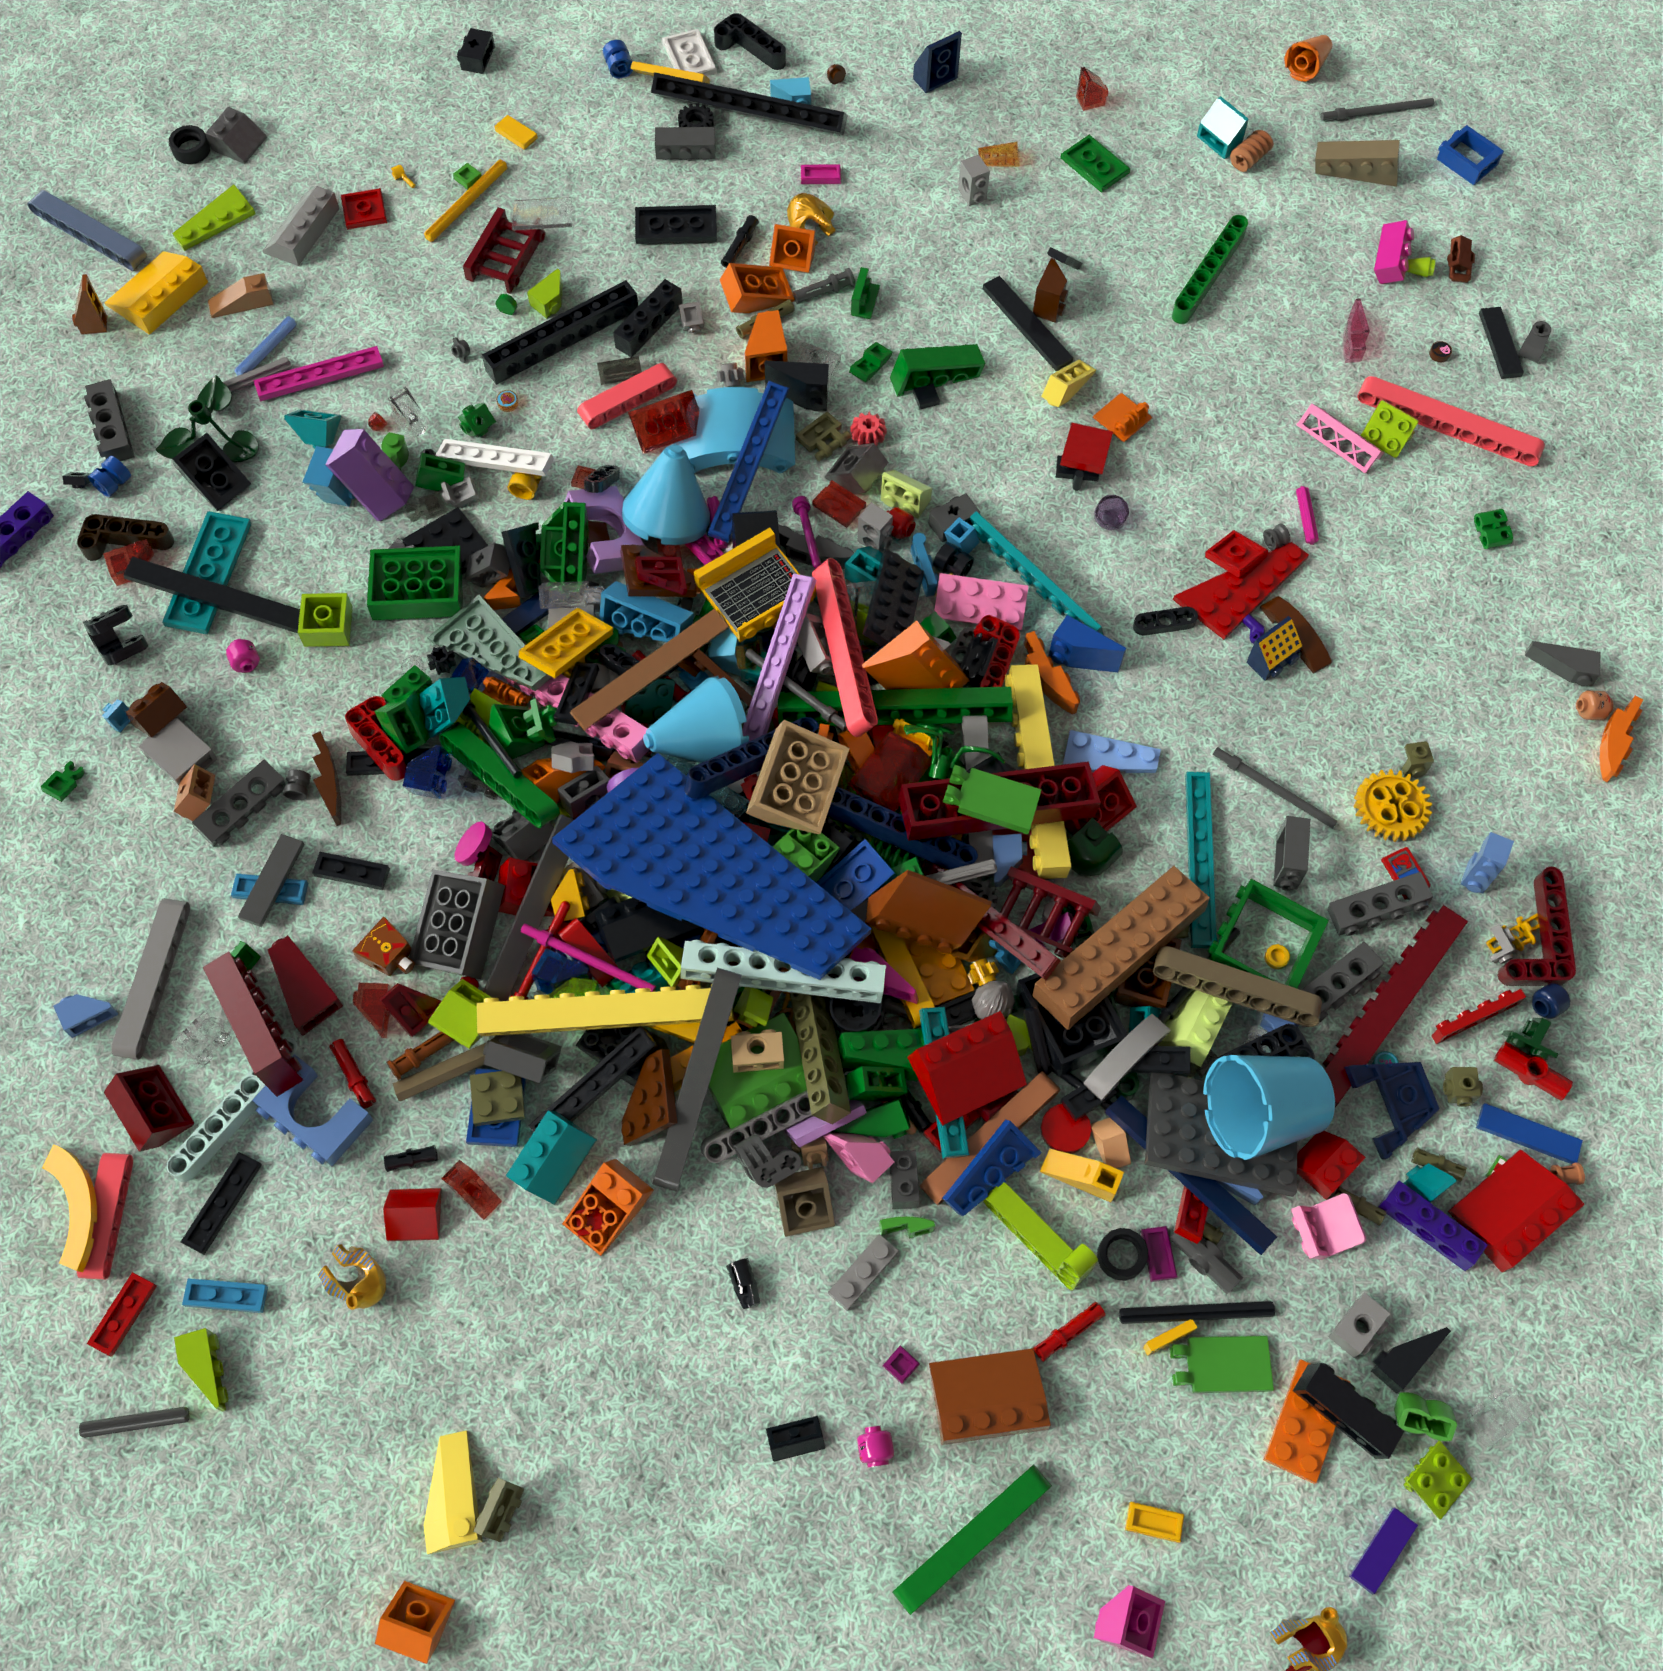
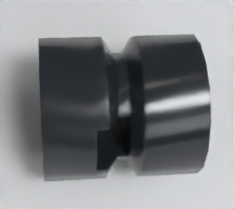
[933,542,975,577]

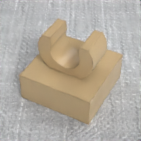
[800,1137,829,1169]

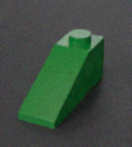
[833,1097,911,1139]

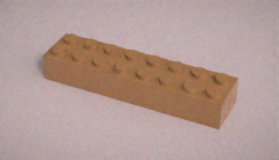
[1033,866,1210,1030]

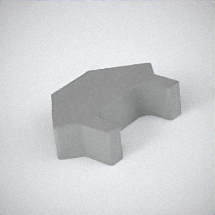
[551,741,594,773]

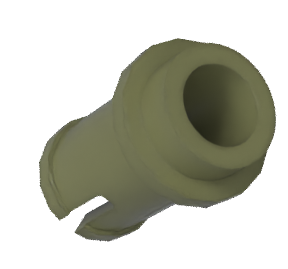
[1202,1221,1224,1246]

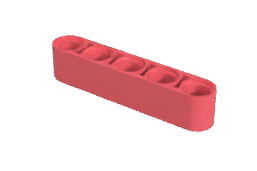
[577,363,677,429]
[77,1153,133,1280]

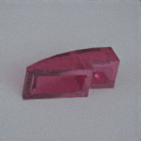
[1343,298,1370,363]

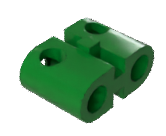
[1474,509,1513,549]

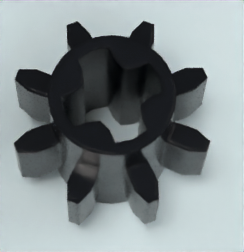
[427,646,456,675]

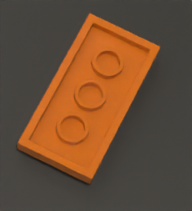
[1263,1359,1351,1484]

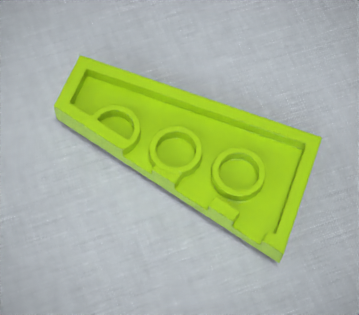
[172,184,256,251]

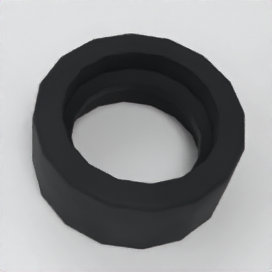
[169,125,210,164]
[1097,1228,1148,1281]

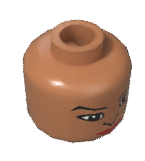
[1576,690,1614,720]

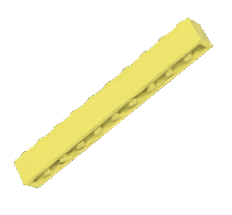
[1005,664,1071,879]
[477,984,734,1037]

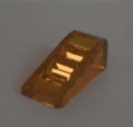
[978,142,1020,167]

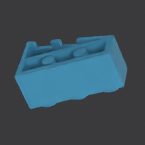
[303,446,355,507]

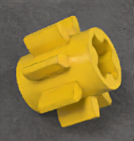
[967,958,999,987]

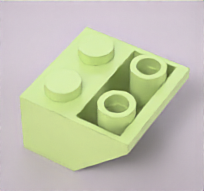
[881,470,932,519]

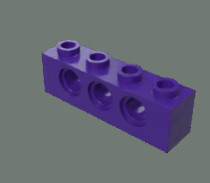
[0,491,54,568]
[1378,1180,1488,1271]

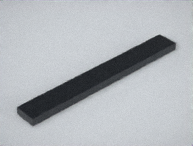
[123,556,300,633]

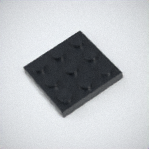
[402,507,488,575]

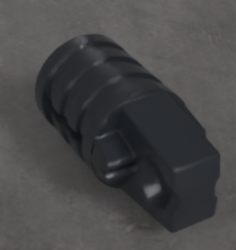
[726,1258,760,1309]

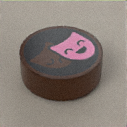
[1429,341,1452,362]

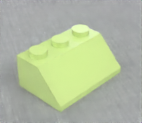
[1158,990,1233,1067]

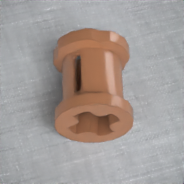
[1550,1162,1585,1185]

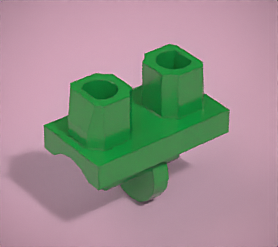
[523,698,557,743]

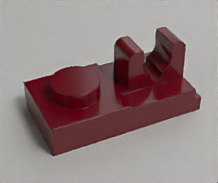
[468,845,503,881]

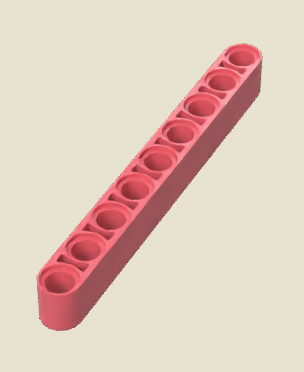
[1357,376,1545,466]
[812,558,878,737]

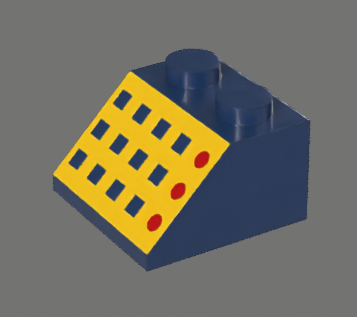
[1246,616,1302,681]

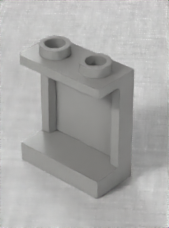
[139,717,217,787]

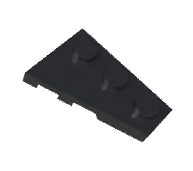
[501,522,541,598]

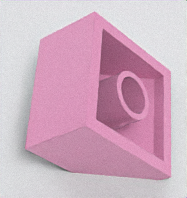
[823,1132,894,1183]

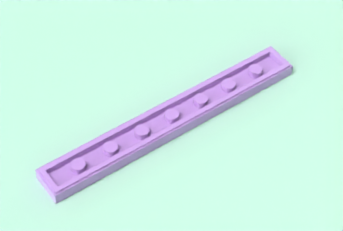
[742,574,817,741]

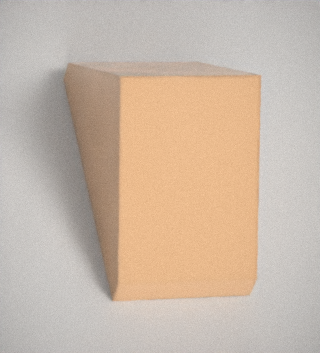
[1091,1118,1131,1169]

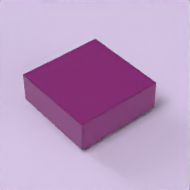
[882,1345,920,1384]

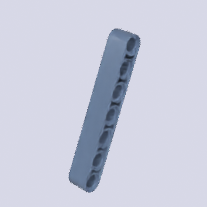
[27,190,147,271]

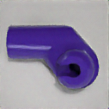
[1242,614,1265,644]

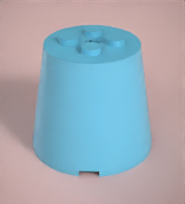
[1203,1055,1335,1160]

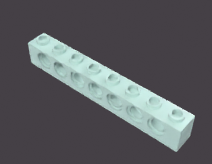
[681,940,886,1003]

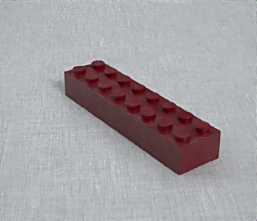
[899,761,1101,841]

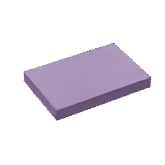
[784,1097,867,1147]

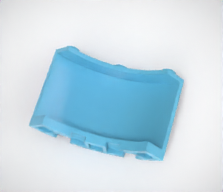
[673,387,795,473]

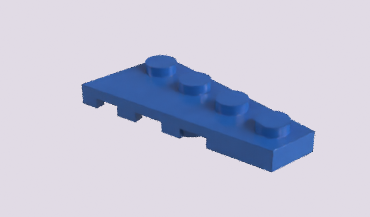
[942,1119,1042,1216]

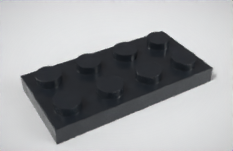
[635,205,717,244]

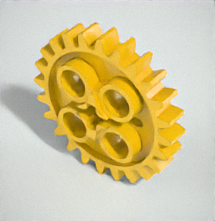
[1354,769,1432,842]

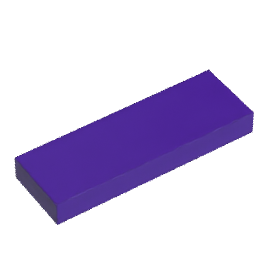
[1349,1507,1418,1595]

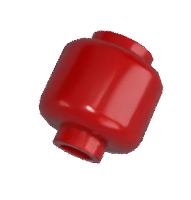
[886,507,916,540]

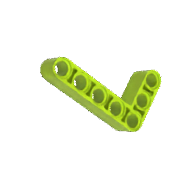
[983,1182,1098,1291]

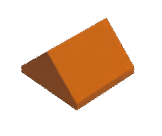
[769,224,815,273]

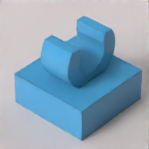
[102,699,130,732]

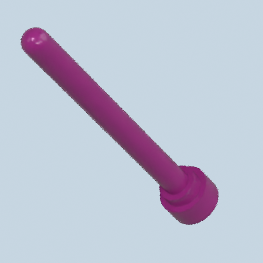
[792,496,821,569]

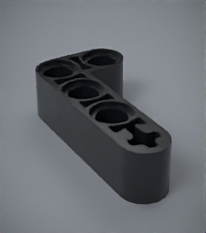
[714,13,786,70]
[1214,1024,1315,1062]

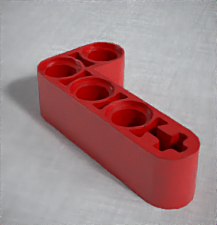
[973,615,1020,687]
[345,696,408,781]

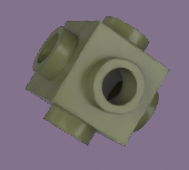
[1443,1067,1483,1107]

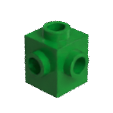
[458,403,496,437]

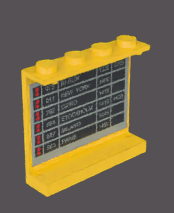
[694,528,816,642]

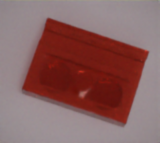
[812,480,866,528]

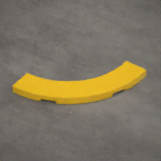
[42,1144,97,1273]

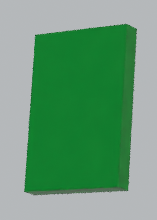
[1060,135,1130,193]

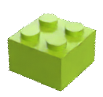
[298,593,353,647]

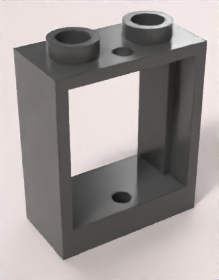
[1273,816,1311,891]
[483,1034,562,1083]

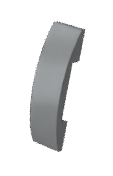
[1083,1014,1171,1101]

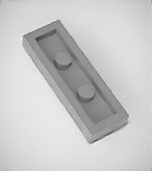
[828,1234,899,1311]

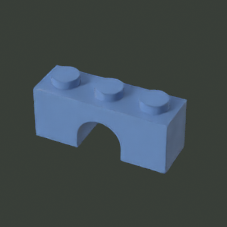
[1460,832,1514,894]

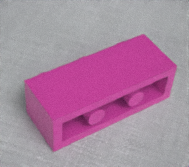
[1374,220,1414,284]

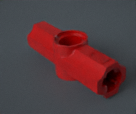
[1494,1041,1573,1101]

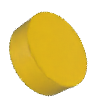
[1264,944,1290,969]

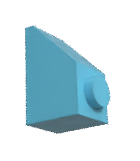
[770,77,811,105]

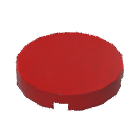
[1040,1104,1091,1154]

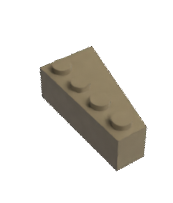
[1315,140,1400,187]

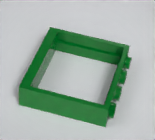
[1207,879,1329,988]

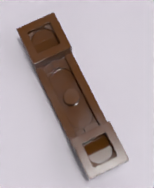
[1260,596,1332,674]

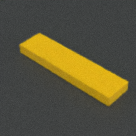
[631,61,710,84]

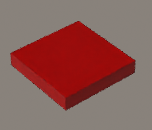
[341,188,387,230]
[1205,530,1268,578]

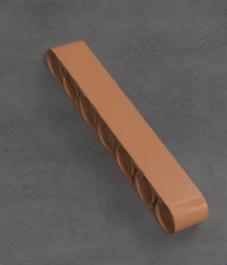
[920,1071,1061,1206]

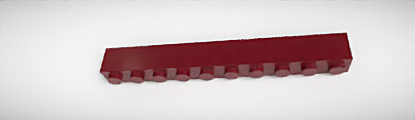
[1322,905,1468,1108]

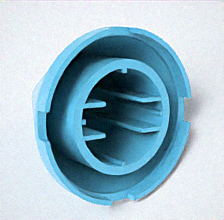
[622,444,710,545]
[643,676,749,763]

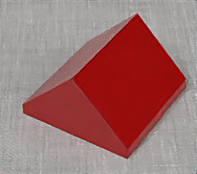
[383,1188,442,1241]

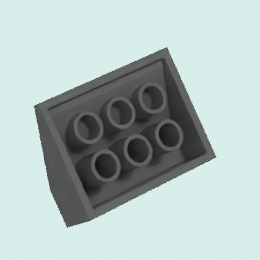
[409,869,505,980]

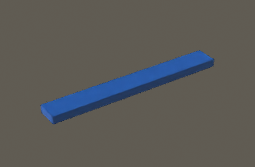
[708,381,789,543]

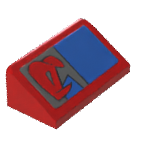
[1381,847,1431,899]

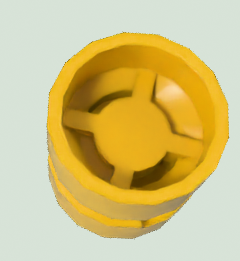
[507,472,542,500]

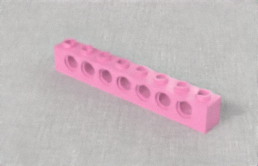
[504,674,650,763]

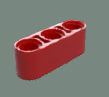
[557,918,618,988]

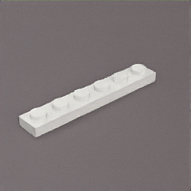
[435,439,554,476]

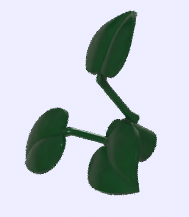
[156,375,259,463]

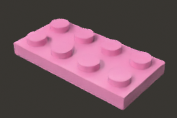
[934,573,1028,631]

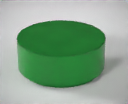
[495,294,517,315]

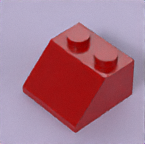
[1297,1131,1366,1200]

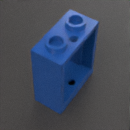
[1437,125,1504,185]

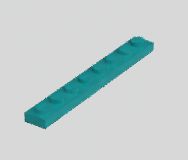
[1185,771,1217,949]

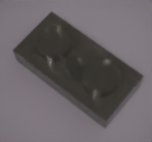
[597,356,642,385]

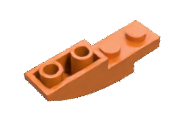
[1024,631,1080,714]
[1599,695,1643,782]

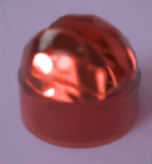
[368,412,387,431]

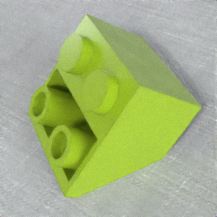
[428,979,492,1049]

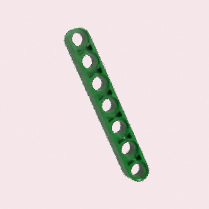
[1172,215,1248,324]
[440,724,560,828]
[892,1464,1052,1615]

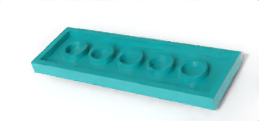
[162,511,252,635]

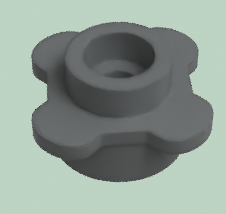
[451,337,470,363]

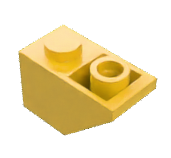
[551,868,590,921]

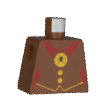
[352,916,415,976]

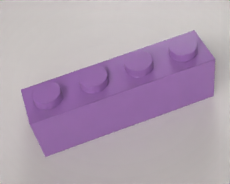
[325,429,414,521]

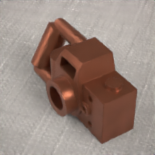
[1447,235,1475,283]

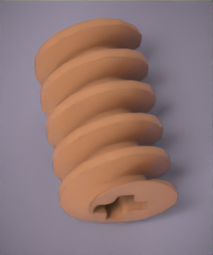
[1230,130,1274,172]

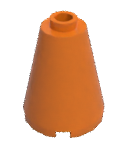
[1284,35,1333,82]

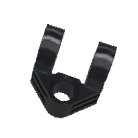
[83,605,149,665]

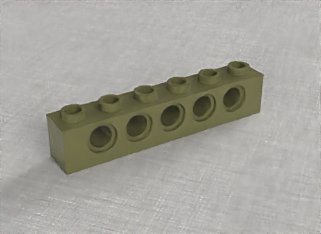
[790,992,851,1125]

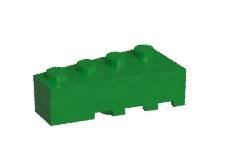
[890,344,986,397]
[837,1029,924,1082]

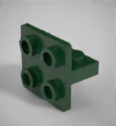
[624,678,675,724]
[1502,1018,1559,1060]

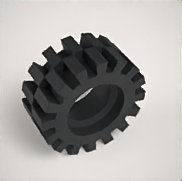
[678,103,714,127]

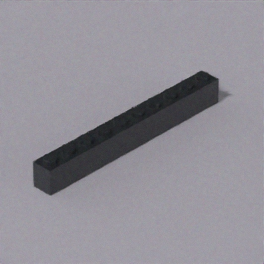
[651,72,848,135]

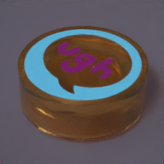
[496,390,518,412]

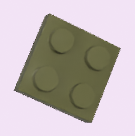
[470,1071,526,1126]

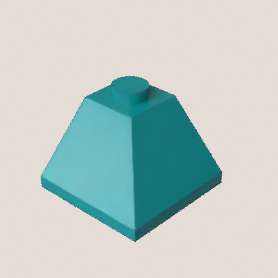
[284,409,341,449]

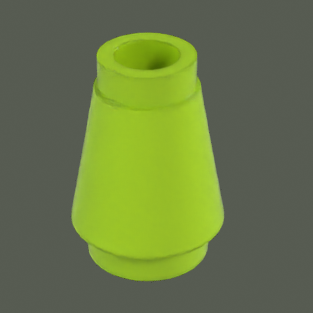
[1406,257,1436,277]

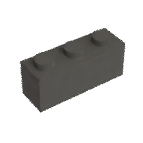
[655,127,715,160]

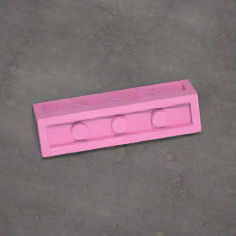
[1297,404,1385,473]

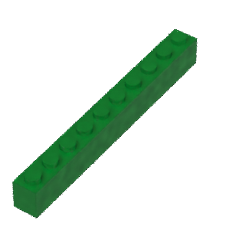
[777,687,1013,727]

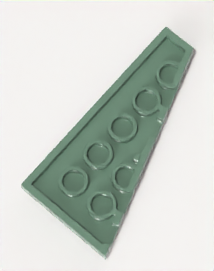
[427,595,552,691]

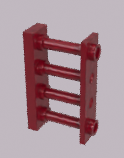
[463,207,546,294]
[1000,866,1101,959]

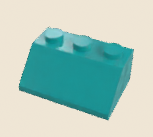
[506,1110,597,1205]

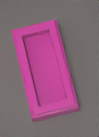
[801,164,841,184]

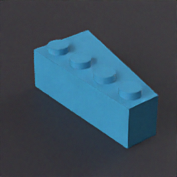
[599,581,694,642]

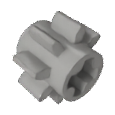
[717,362,744,386]

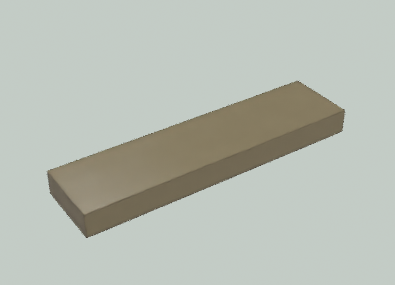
[392,1043,486,1102]

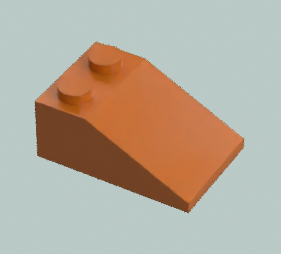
[720,263,795,313]

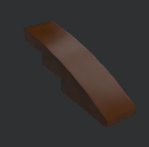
[312,731,342,826]

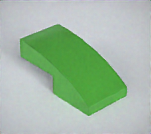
[879,1216,935,1239]

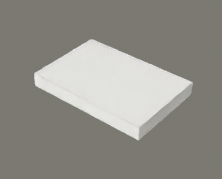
[662,29,717,76]

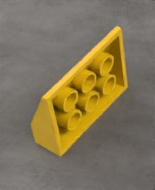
[104,251,208,335]

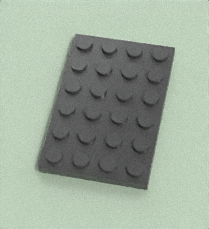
[1145,1073,1297,1197]

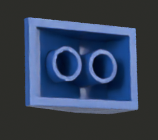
[1048,615,1126,673]

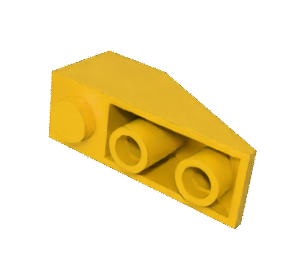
[1040,1148,1124,1203]

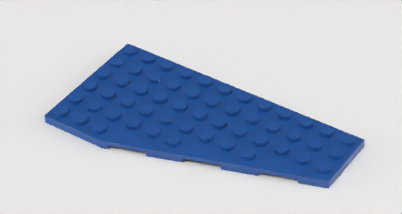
[552,753,871,980]

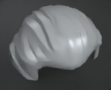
[972,981,1015,1019]

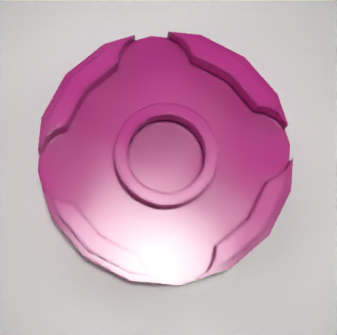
[454,821,492,866]

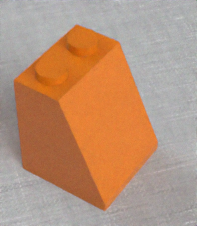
[745,310,788,383]

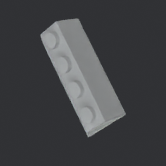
[263,186,339,266]

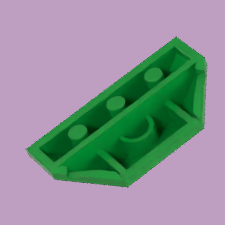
[540,502,589,593]

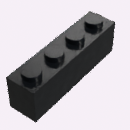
[1293,1363,1404,1459]

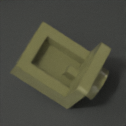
[1402,741,1434,778]

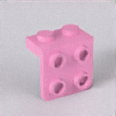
[1291,1193,1366,1260]

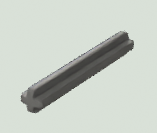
[79,1407,190,1438]

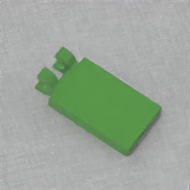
[943,765,1041,834]
[1169,1336,1274,1393]

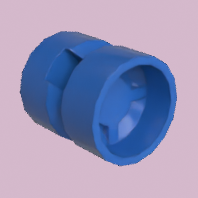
[602,39,633,79]
[88,456,132,497]

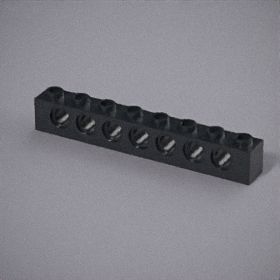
[482,280,639,385]

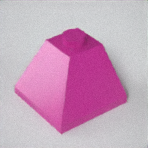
[1093,1585,1165,1659]

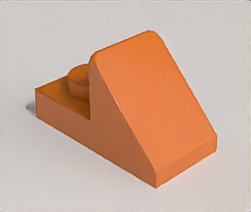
[484,569,521,610]

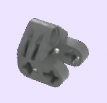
[734,1133,801,1188]

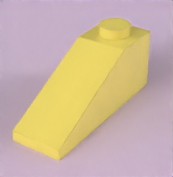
[1041,360,1096,408]

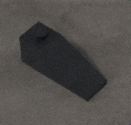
[1371,1327,1451,1394]

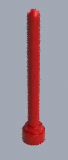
[508,901,570,1001]

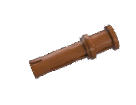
[386,1032,455,1080]

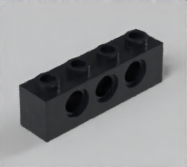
[613,279,683,358]

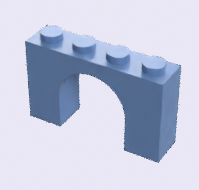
[252,1054,373,1166]

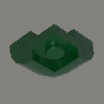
[1067,817,1123,876]

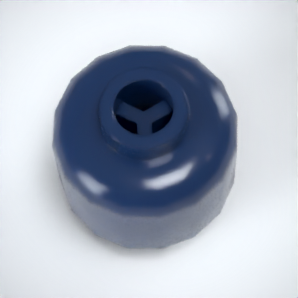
[1532,983,1571,1019]

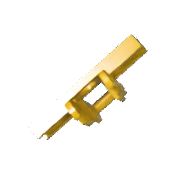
[1486,913,1539,954]

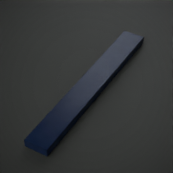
[1104,1095,1277,1255]

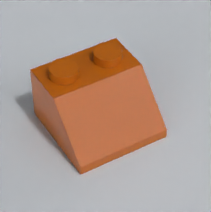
[375,1581,455,1664]

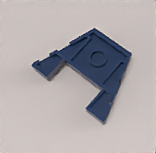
[1344,1062,1440,1159]

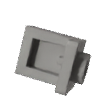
[679,302,704,333]
[441,477,479,508]
[1490,924,1517,964]

